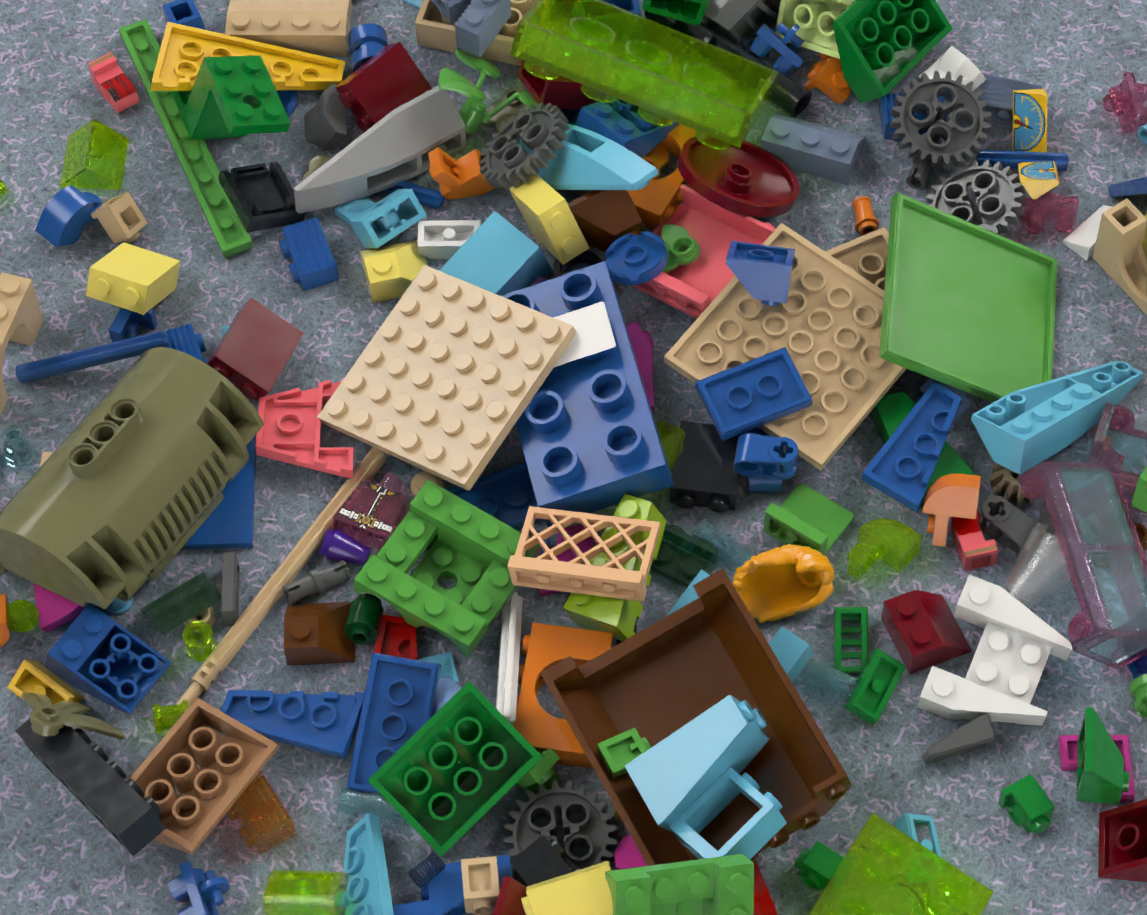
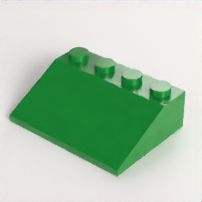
[832,0,953,103]
[367,681,543,857]

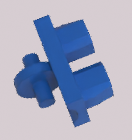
[750,22,806,75]
[168,861,230,915]

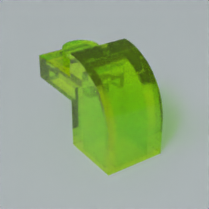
[847,518,922,580]

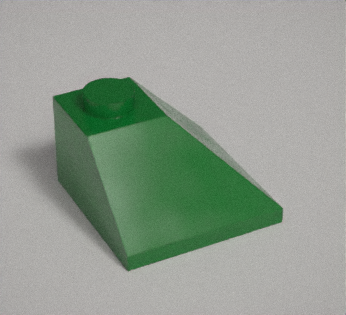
[1076,707,1130,805]

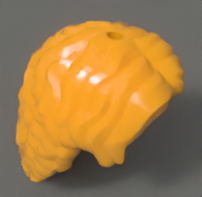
[733,544,834,624]

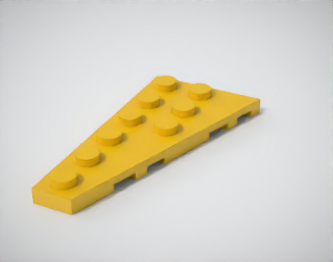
[150,22,346,91]

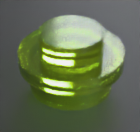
[9,600,39,633]

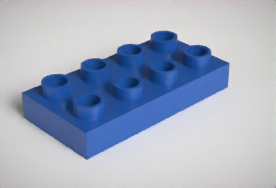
[502,261,674,527]

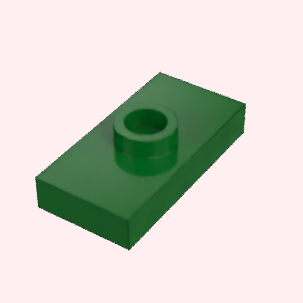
[844,648,906,725]

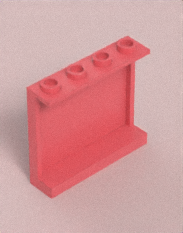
[631,184,776,319]

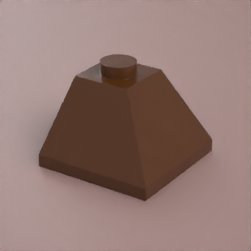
[568,190,645,252]
[284,602,355,666]

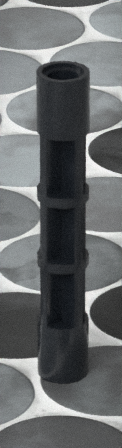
[645,11,812,117]

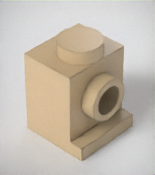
[91,192,148,244]

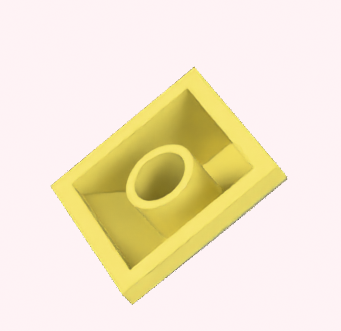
[359,239,428,303]

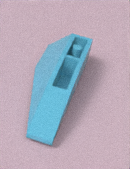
[519,124,659,190]
[971,360,1144,475]

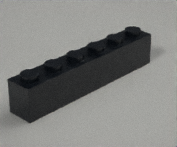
[15,719,166,856]

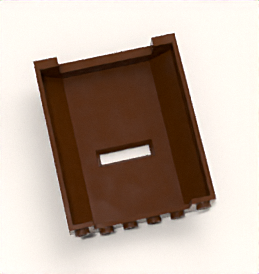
[541,568,852,866]

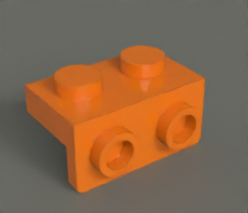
[804,53,852,104]

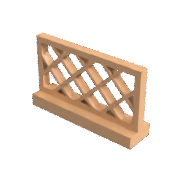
[507,506,661,602]

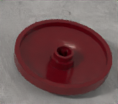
[677,134,800,217]

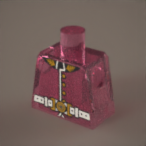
[333,473,407,550]

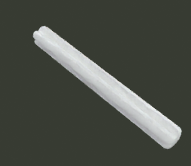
[496,592,523,725]

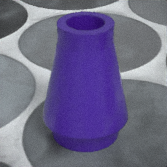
[320,529,371,566]

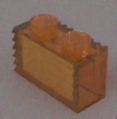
[226,771,296,855]

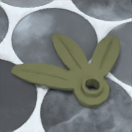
[22,692,126,740]

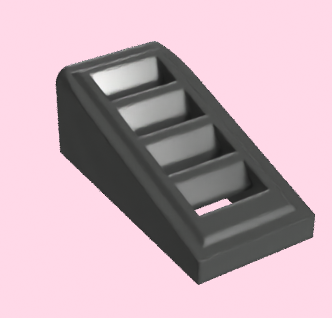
[922,713,995,764]

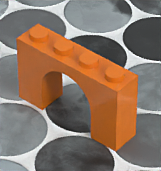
[627,101,718,230]
[513,622,614,768]

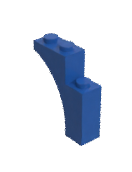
[392,855,513,915]

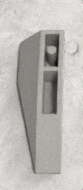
[294,86,466,214]

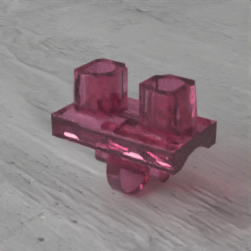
[1102,72,1147,134]
[1018,190,1079,234]

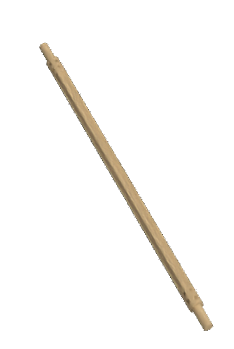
[173,447,390,716]

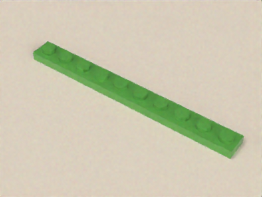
[118,19,253,258]

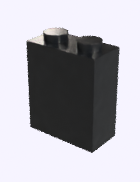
[670,421,745,513]

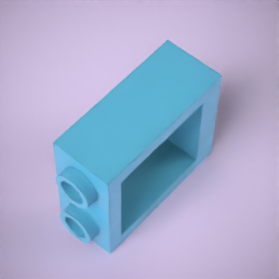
[669,767,787,859]

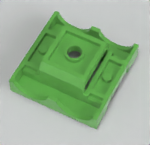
[354,480,541,658]
[605,854,754,915]

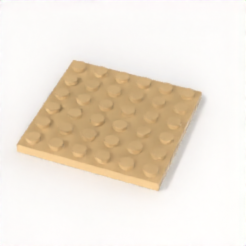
[664,223,907,471]
[317,265,577,491]

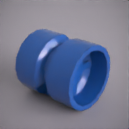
[348,23,388,72]

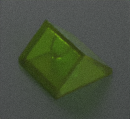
[60,119,129,189]
[263,870,343,915]

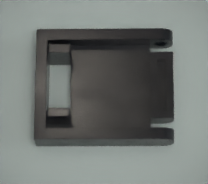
[219,162,306,233]

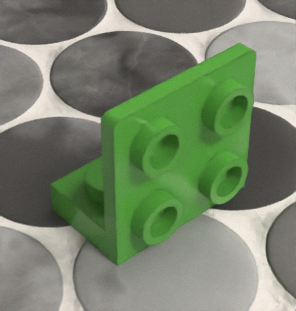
[763,483,854,556]

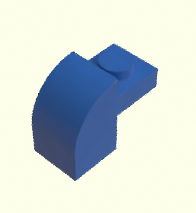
[35,185,103,247]

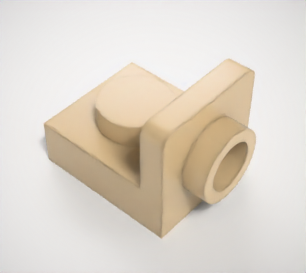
[461,856,500,915]

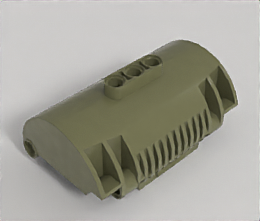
[0,347,265,609]

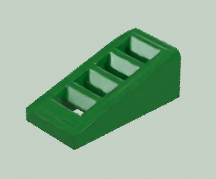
[834,607,869,674]

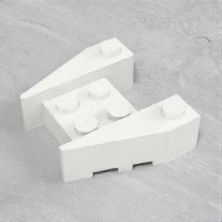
[917,574,1074,726]

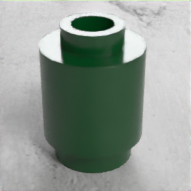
[344,593,384,645]

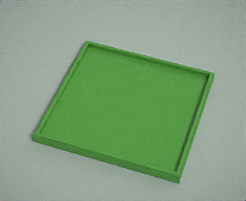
[879,192,1058,403]

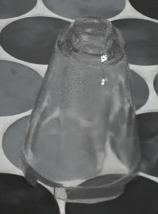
[1002,523,1089,611]

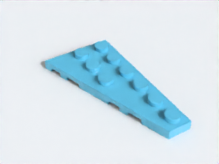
[340,813,394,915]

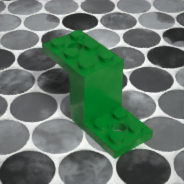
[171,55,291,140]

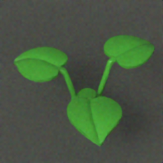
[438,47,539,135]

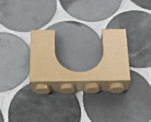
[1092,199,1147,315]
[0,272,44,416]

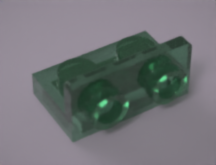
[650,524,719,588]
[141,572,220,634]

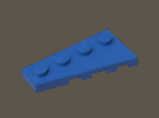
[861,382,962,513]
[220,690,365,759]

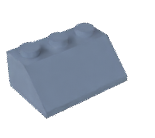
[761,112,866,185]

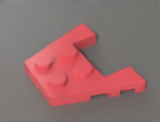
[255,380,354,478]

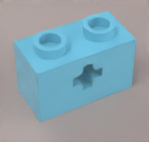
[348,189,427,249]

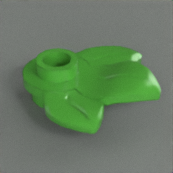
[662,224,700,273]

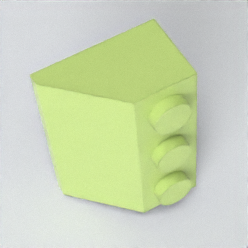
[775,0,855,59]

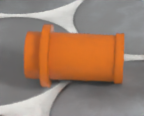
[851,196,879,236]

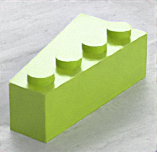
[563,494,667,641]

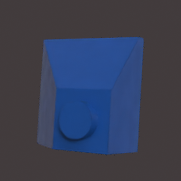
[726,241,795,306]

